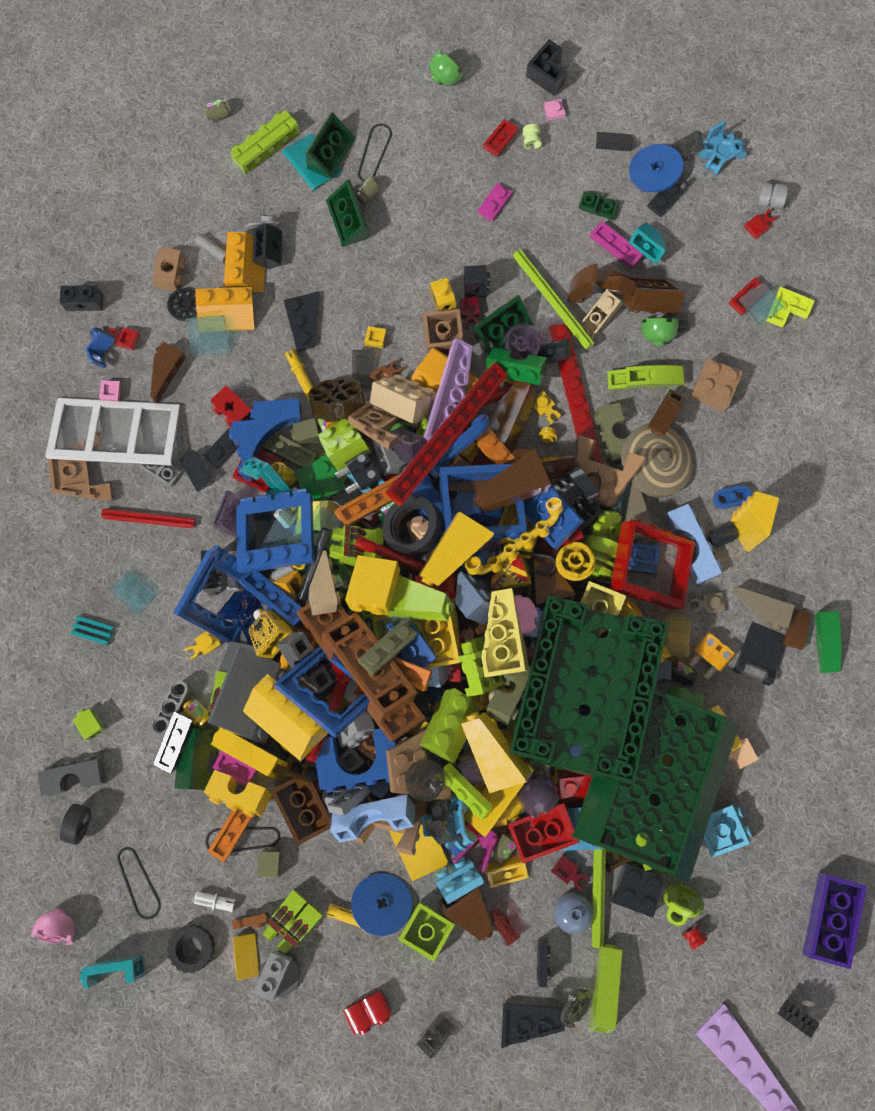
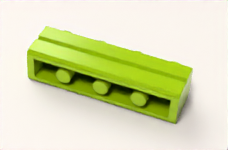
[230,110,300,175]

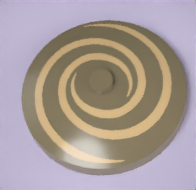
[621,423,693,498]

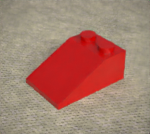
[508,803,580,864]

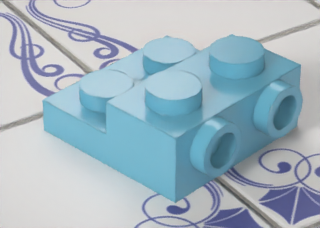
[703,803,753,858]
[432,856,484,904]

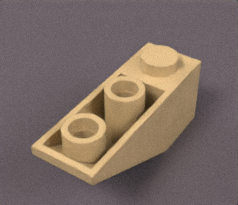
[572,289,623,339]
[309,551,340,615]

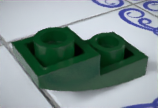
[579,191,620,221]

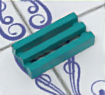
[70,616,115,646]

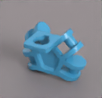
[699,120,747,175]
[422,795,477,851]

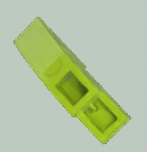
[607,365,684,391]

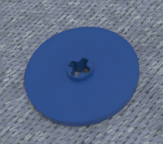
[629,144,683,192]
[351,873,412,936]

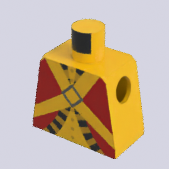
[491,543,532,591]

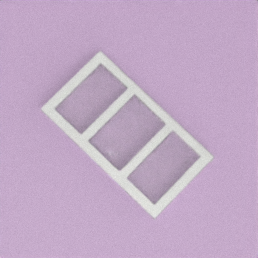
[45,398,181,465]

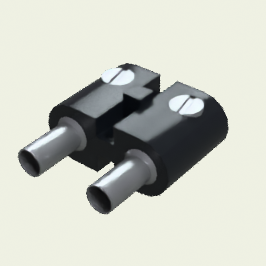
[335,451,382,495]

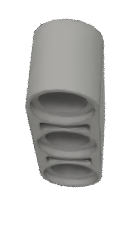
[151,681,191,735]

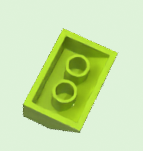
[419,689,480,764]

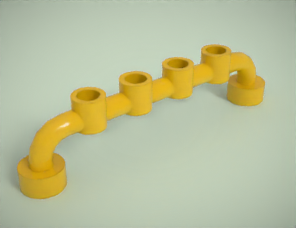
[465,497,563,575]

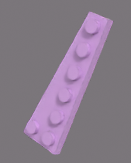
[423,338,472,441]
[695,1003,799,1111]

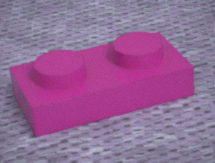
[477,183,512,222]
[212,751,257,786]

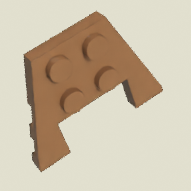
[348,402,423,449]
[48,431,113,502]
[577,435,648,507]
[386,728,451,800]
[350,794,428,856]

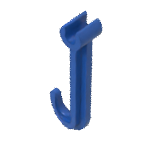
[430,414,490,478]

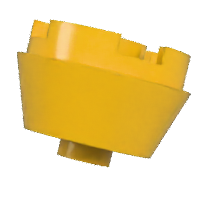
[556,542,596,581]

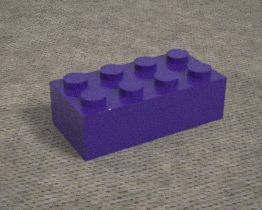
[802,873,867,969]

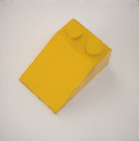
[389,813,449,881]

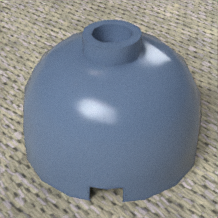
[553,892,594,934]

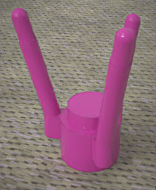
[453,830,499,873]

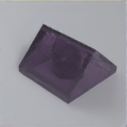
[212,490,252,538]

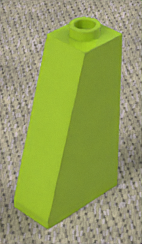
[381,576,453,621]
[588,944,622,1033]

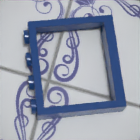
[439,464,527,541]

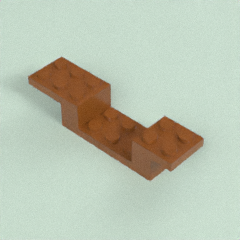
[297,604,425,742]

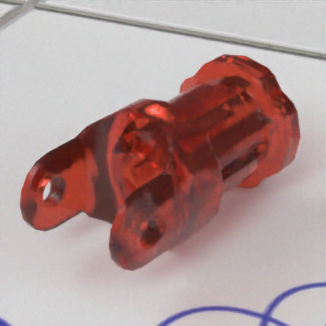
[490,909,521,946]

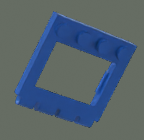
[236,488,314,573]
[173,545,266,643]
[275,646,370,738]

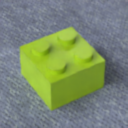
[318,419,371,471]
[398,901,455,962]

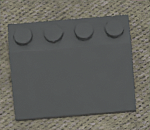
[208,647,290,745]

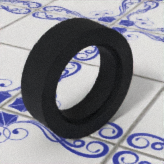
[383,495,444,557]

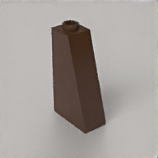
[488,380,537,453]
[473,449,551,514]

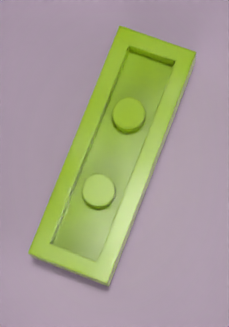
[439,762,493,821]

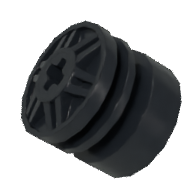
[551,465,601,513]

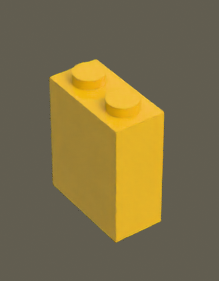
[345,555,400,615]

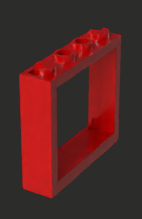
[610,519,695,610]

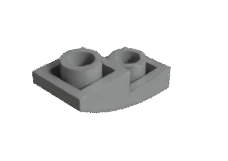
[138,451,181,487]

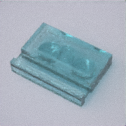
[108,570,156,615]

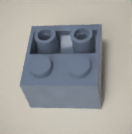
[455,572,492,624]

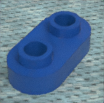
[713,485,752,509]

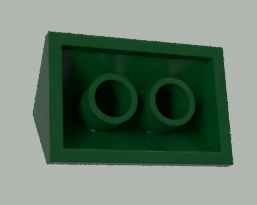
[306,112,356,179]
[326,179,369,247]
[473,295,534,355]
[174,728,218,790]

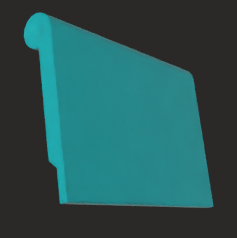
[282,133,343,192]

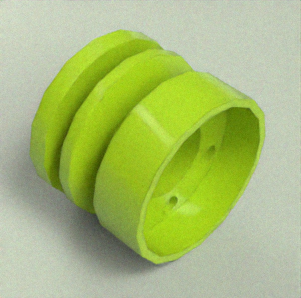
[583,535,618,581]

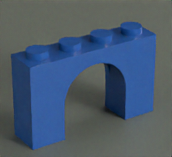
[450,491,503,579]
[316,729,398,793]

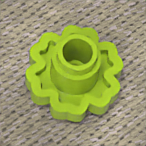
[588,510,622,542]

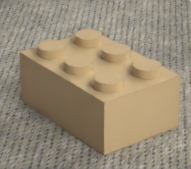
[370,374,437,424]

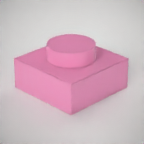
[544,99,566,121]
[99,380,122,401]

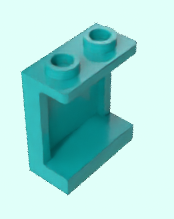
[240,457,293,510]
[80,955,144,989]

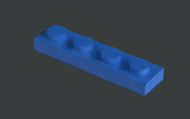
[239,571,302,629]

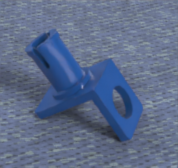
[85,327,115,368]

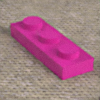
[590,221,643,270]

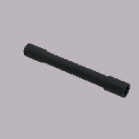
[295,527,333,608]

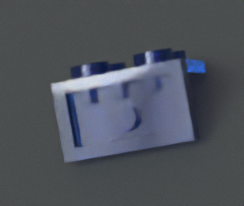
[217,590,264,643]

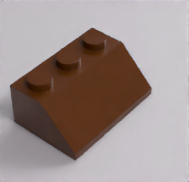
[622,276,685,315]
[270,778,331,846]

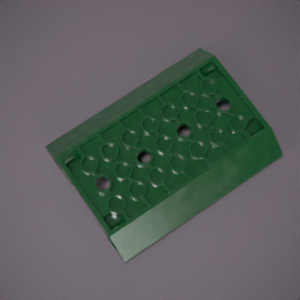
[510,595,668,784]
[572,689,739,883]

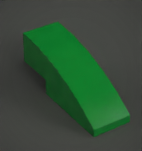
[815,611,841,673]

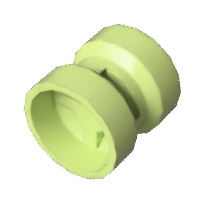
[523,124,542,149]

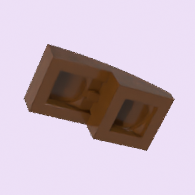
[782,608,810,650]

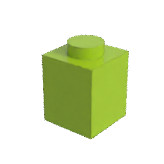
[73,708,106,741]

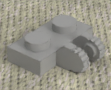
[324,785,370,815]

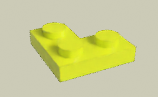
[765,286,815,327]

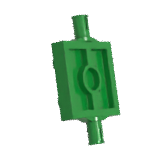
[294,455,346,502]

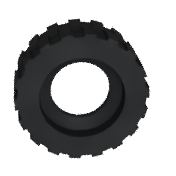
[167,924,215,973]

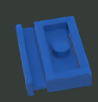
[628,543,660,575]

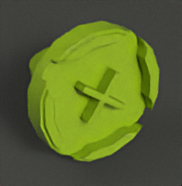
[663,884,705,926]

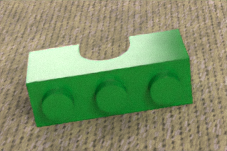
[486,348,547,385]

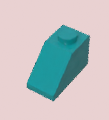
[628,222,667,264]

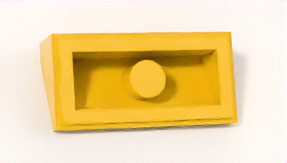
[486,855,529,888]
[233,933,259,980]

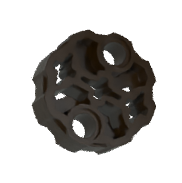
[308,377,365,422]

